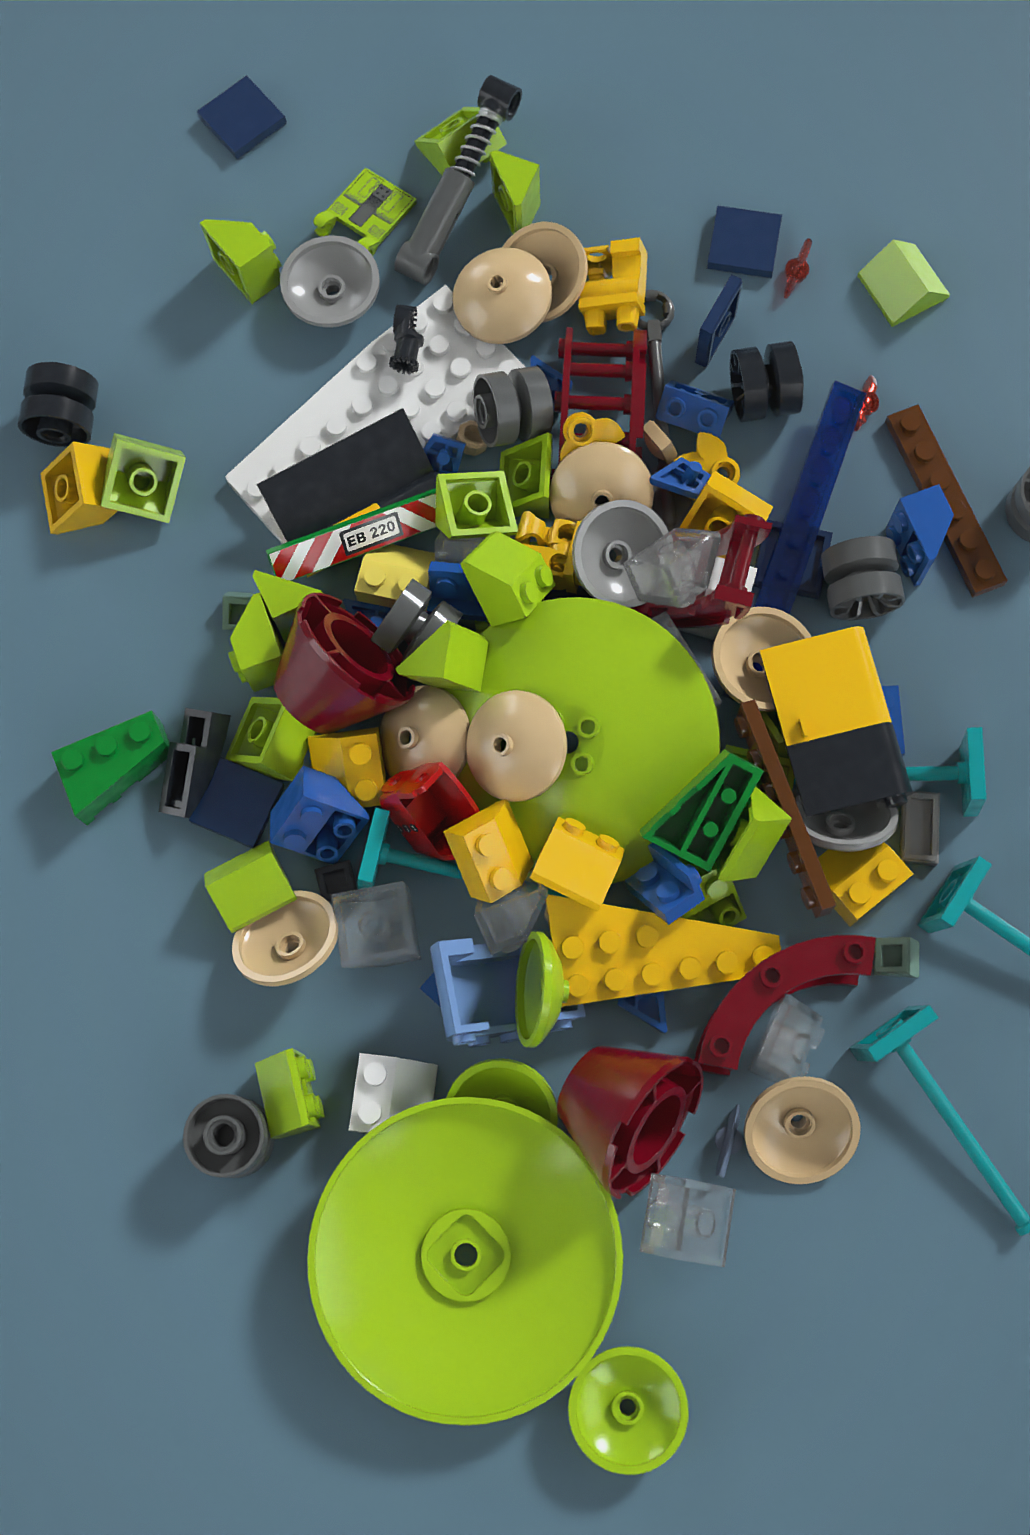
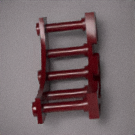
[551,327,647,480]
[631,514,773,628]
[694,935,876,1077]

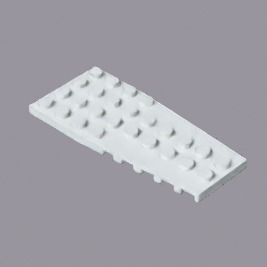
[226,285,525,544]

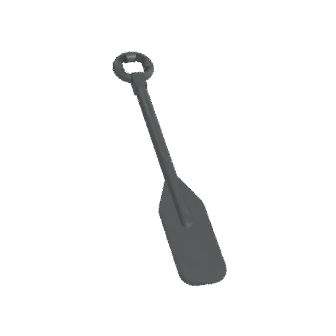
[637,290,693,594]

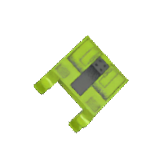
[313,167,417,256]

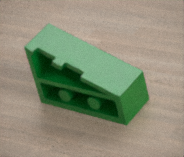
[51,710,170,826]
[639,749,764,872]

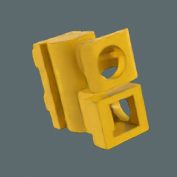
[578,237,648,336]
[514,511,582,594]

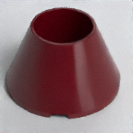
[274,593,415,734]
[557,1046,703,1199]

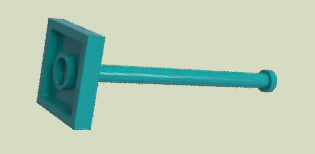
[794,727,987,817]
[358,808,568,899]
[917,856,1030,956]
[849,1005,1030,1236]

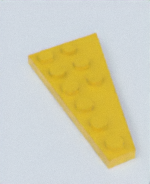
[544,894,781,1007]

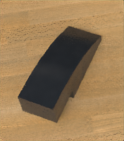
[158,708,231,818]

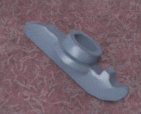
[715,1104,743,1177]

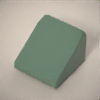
[222,592,262,631]
[874,937,920,978]

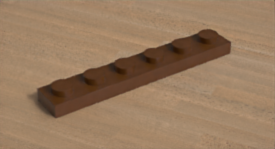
[885,404,1008,598]
[734,699,836,918]

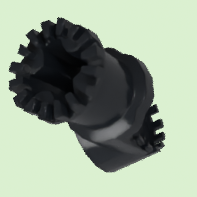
[389,304,424,374]

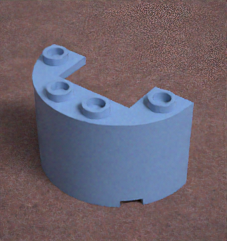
[430,930,586,1048]

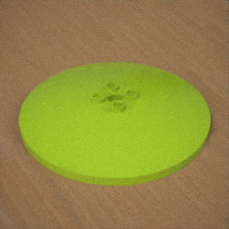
[444,597,720,884]
[307,1097,623,1425]

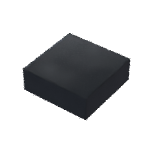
[314,860,359,904]

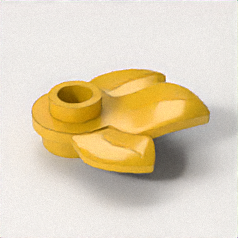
[560,412,625,461]
[673,432,740,501]

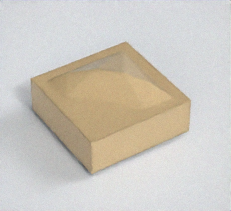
[644,420,678,465]

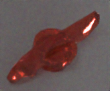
[784,238,812,299]
[850,375,879,431]

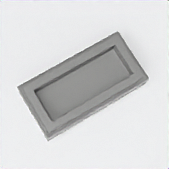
[900,791,940,866]

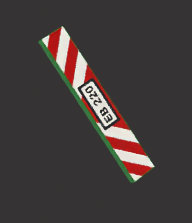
[265,488,436,581]

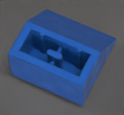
[886,484,954,587]
[270,765,369,864]

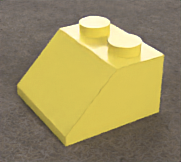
[354,544,442,611]

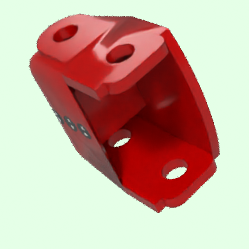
[379,762,480,860]

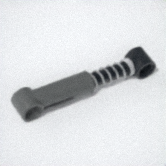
[394,75,522,285]

